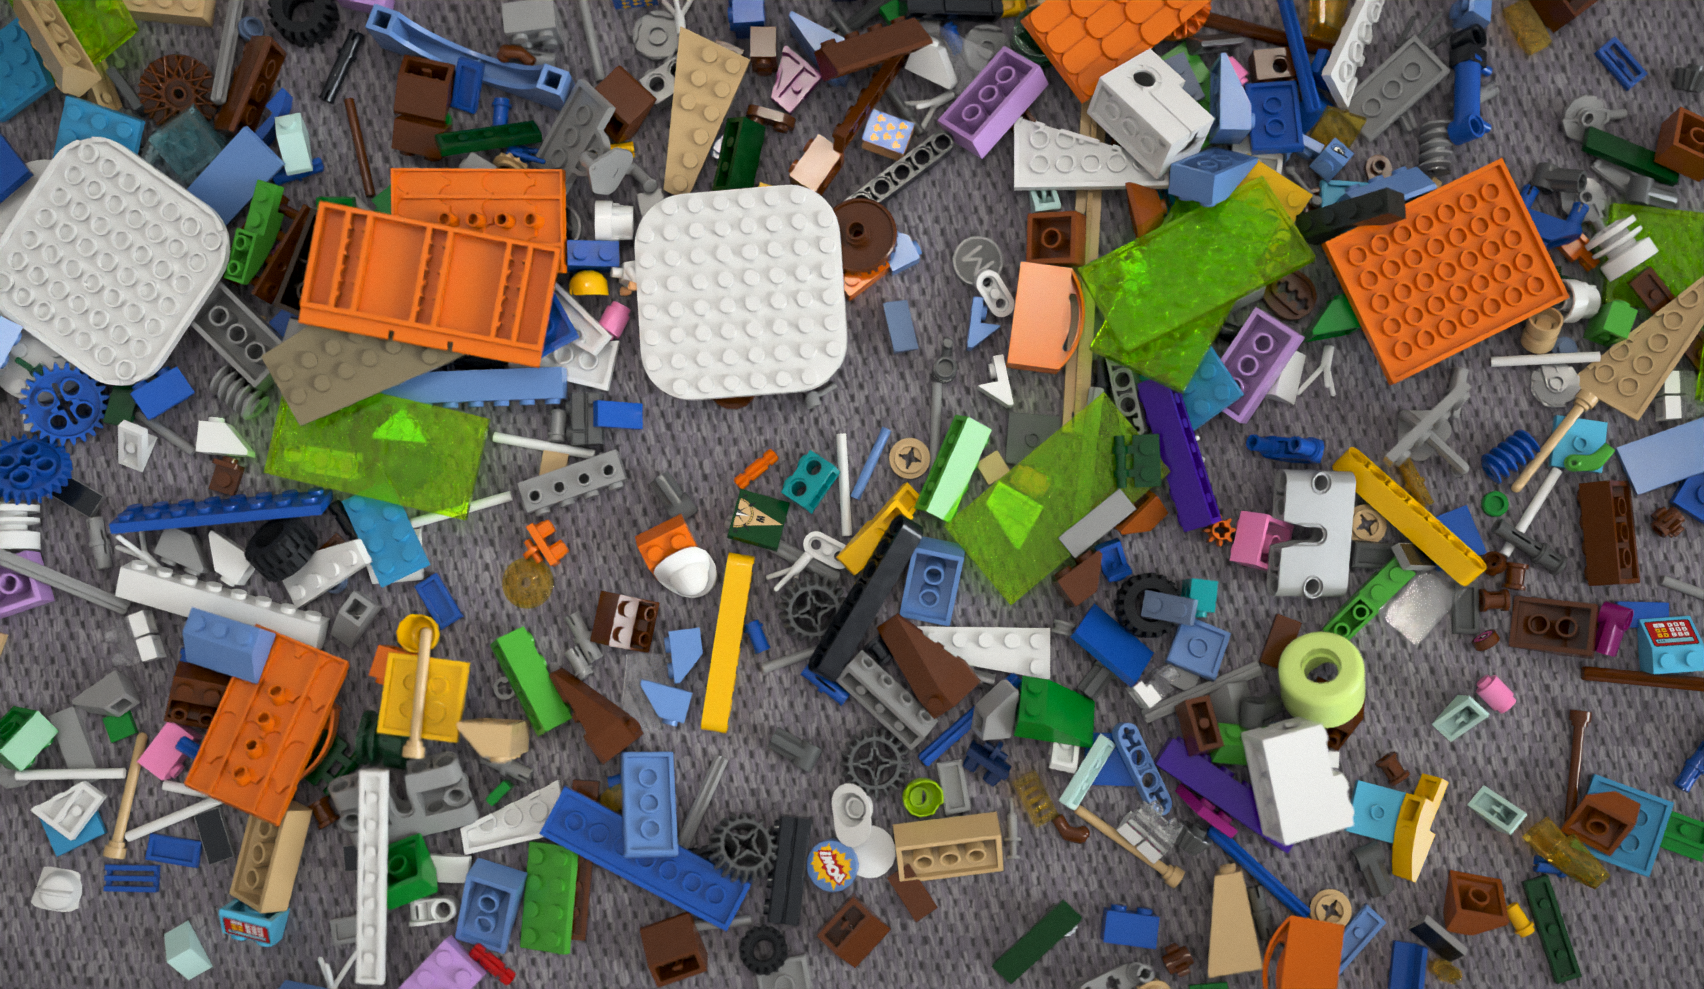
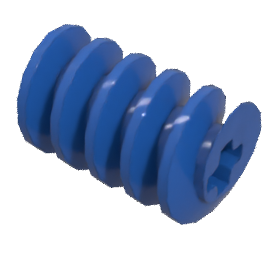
[1481,429,1541,484]

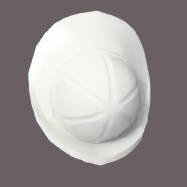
[654,546,717,598]

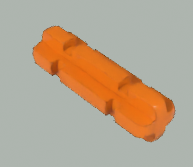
[734,449,779,489]

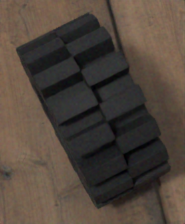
[739,925,788,976]

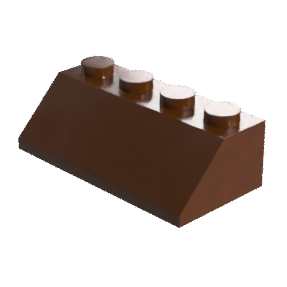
[814,16,933,82]
[213,35,287,139]
[1577,480,1640,586]

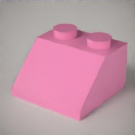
[1229,511,1294,571]

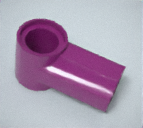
[1595,601,1634,657]

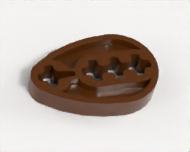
[1253,259,1317,321]

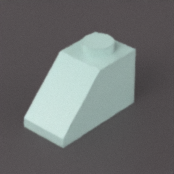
[275,113,313,176]

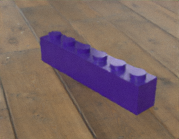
[1137,372,1222,532]
[1153,736,1294,853]

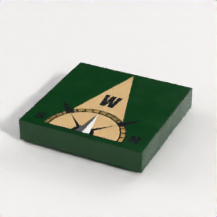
[727,489,790,552]

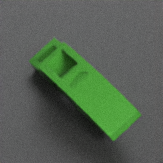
[223,179,284,285]
[1322,556,1416,640]

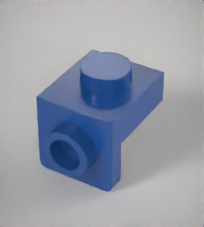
[1093,538,1133,582]

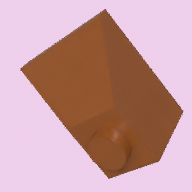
[1125,182,1167,253]
[1089,477,1168,535]
[1560,791,1641,856]
[1443,870,1509,936]

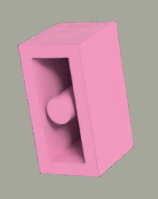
[137,722,203,780]

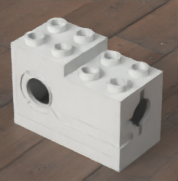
[1087,49,1215,179]
[1241,717,1354,845]

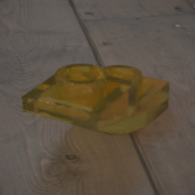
[1502,0,1552,56]

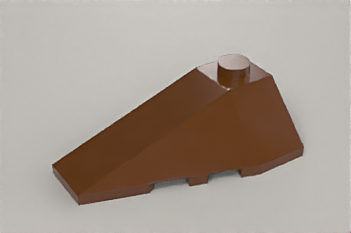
[549,668,644,764]

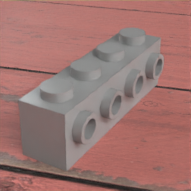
[517,449,628,517]
[836,650,938,751]

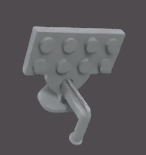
[531,79,657,195]
[1382,380,1471,477]

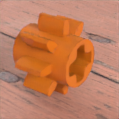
[1202,514,1236,547]

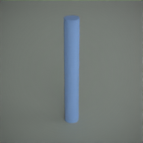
[850,427,891,500]

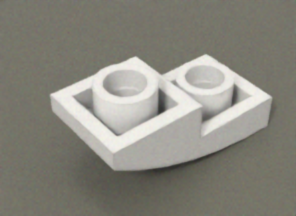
[430,853,472,883]

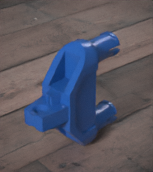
[1520,184,1589,250]
[1246,434,1324,464]

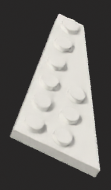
[1014,116,1169,191]

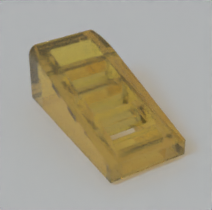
[1011,769,1059,828]

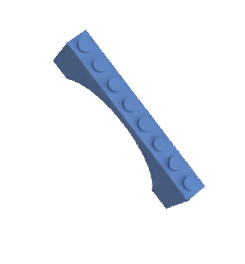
[365,3,575,111]

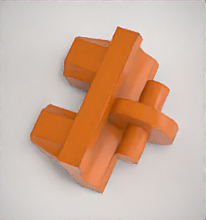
[523,519,569,567]

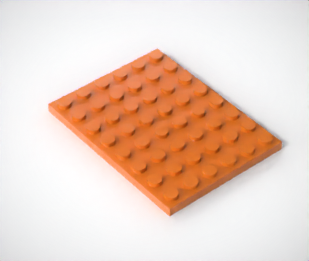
[1321,158,1570,385]

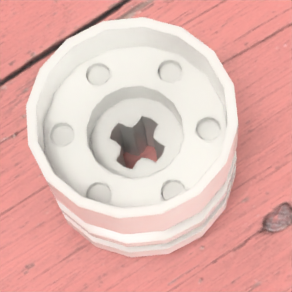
[1585,215,1659,282]
[0,501,41,552]

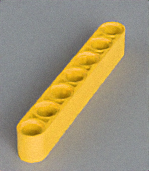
[1332,447,1486,586]
[701,552,755,733]

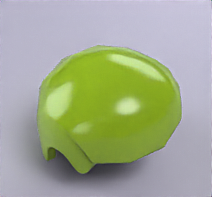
[902,777,944,818]

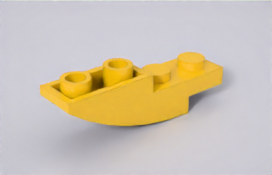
[836,482,919,576]
[1392,773,1449,883]

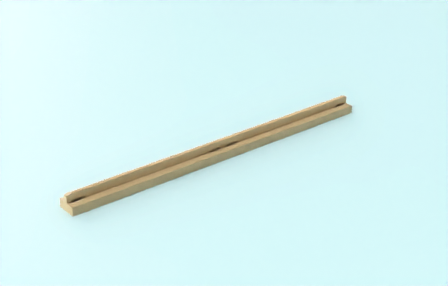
[1061,96,1105,434]

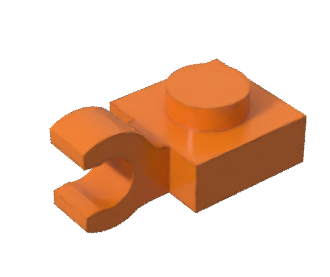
[1556,233,1600,272]

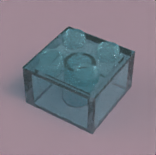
[148,104,227,181]

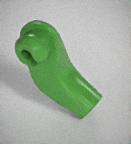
[1564,443,1615,472]

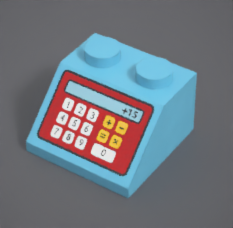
[1637,615,1704,674]
[219,898,290,947]

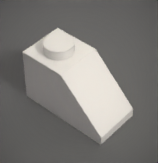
[905,37,958,90]
[196,417,255,458]
[208,530,255,587]

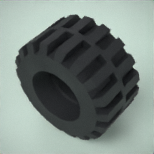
[267,0,339,48]
[244,517,318,582]
[1114,573,1181,638]

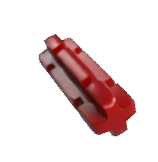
[469,943,516,985]

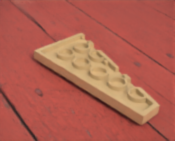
[664,26,751,195]
[1577,276,1704,422]

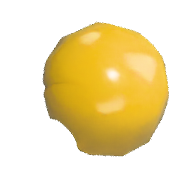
[569,270,609,296]
[396,614,440,653]

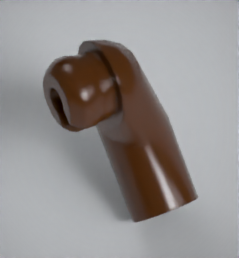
[497,44,537,66]
[1051,814,1090,844]

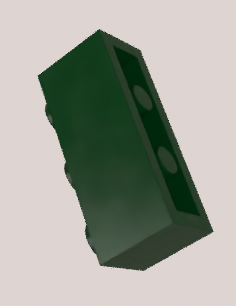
[712,116,766,191]

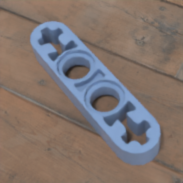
[1112,722,1172,816]

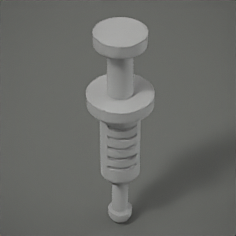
[1004,797,1021,859]

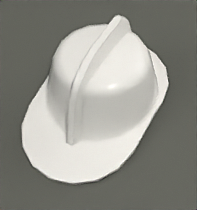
[832,783,873,847]
[31,867,82,912]

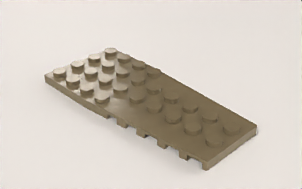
[262,325,466,426]

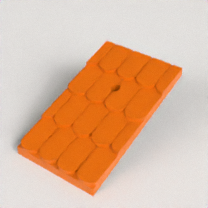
[1020,0,1211,104]
[391,168,567,274]
[184,624,350,827]

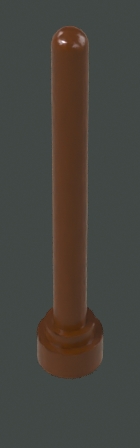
[1564,709,1592,823]

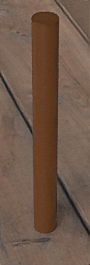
[344,98,376,198]

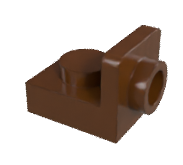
[208,455,245,496]

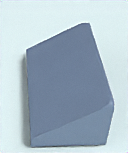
[882,300,919,355]

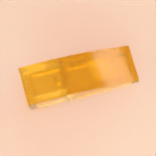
[1523,816,1611,889]

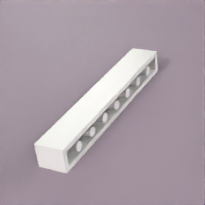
[115,560,330,650]

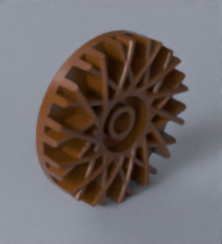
[138,54,219,133]
[833,198,898,276]

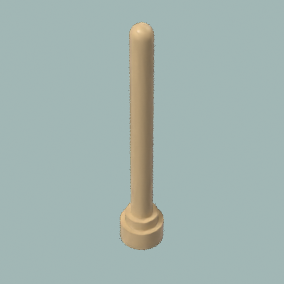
[1511,389,1599,493]
[402,628,432,758]
[103,732,148,859]
[1074,805,1185,889]

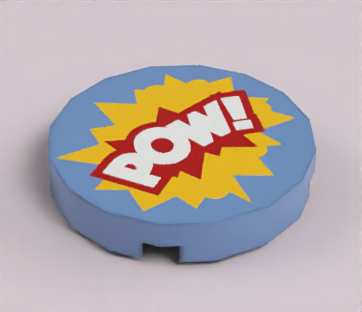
[806,838,859,892]

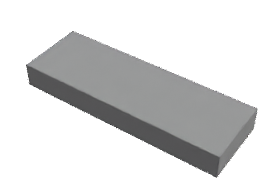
[1058,489,1136,558]
[49,706,100,785]

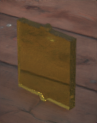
[1309,105,1367,149]

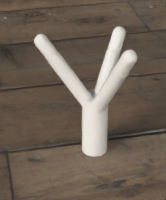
[661,0,693,37]
[905,89,955,138]
[1297,345,1336,396]
[115,531,162,568]
[766,551,813,607]
[318,950,356,989]

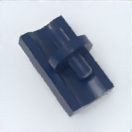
[963,740,1012,787]

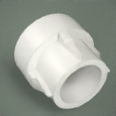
[595,200,634,241]
[1551,279,1601,323]

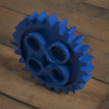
[19,361,109,446]
[0,434,73,505]

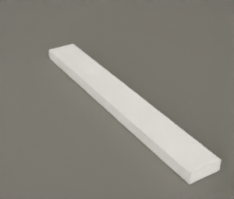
[356,769,389,985]

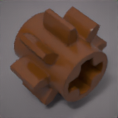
[1650,507,1685,538]
[1161,943,1194,978]

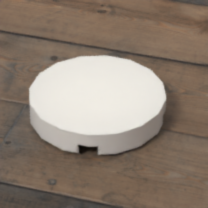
[852,825,896,878]

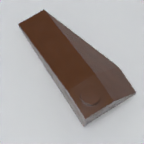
[877,613,981,719]

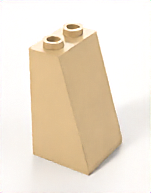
[1208,863,1263,978]

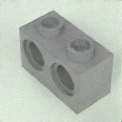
[639,54,677,112]

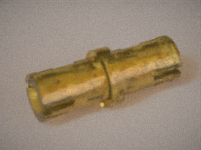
[1397,456,1434,508]
[1428,958,1462,984]

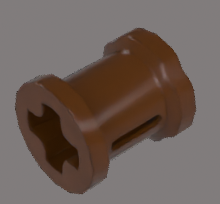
[1501,562,1529,591]
[1479,589,1511,612]
[1375,751,1410,786]
[308,796,340,830]

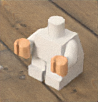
[610,260,637,296]

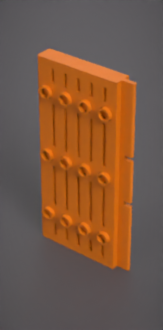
[298,201,562,368]

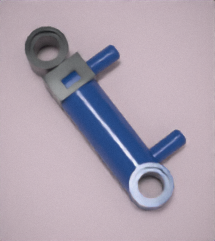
[1448,24,1492,146]

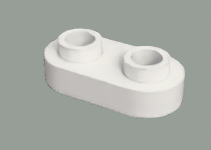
[974,269,1014,317]
[803,531,846,569]

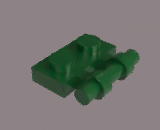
[1112,434,1161,488]
[304,730,364,797]

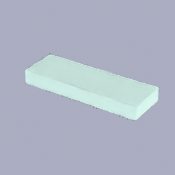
[1059,734,1116,811]

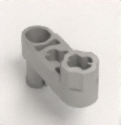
[1073,962,1154,989]

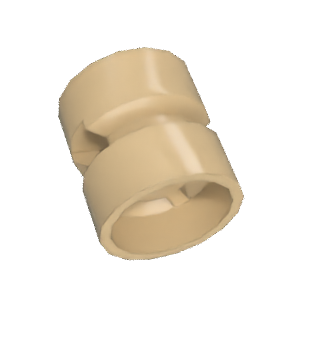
[1521,307,1563,354]

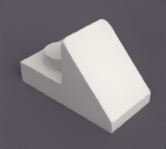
[976,354,1014,408]
[118,420,158,472]
[1048,742,1080,774]

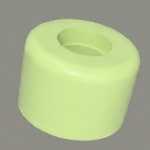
[1278,632,1365,728]

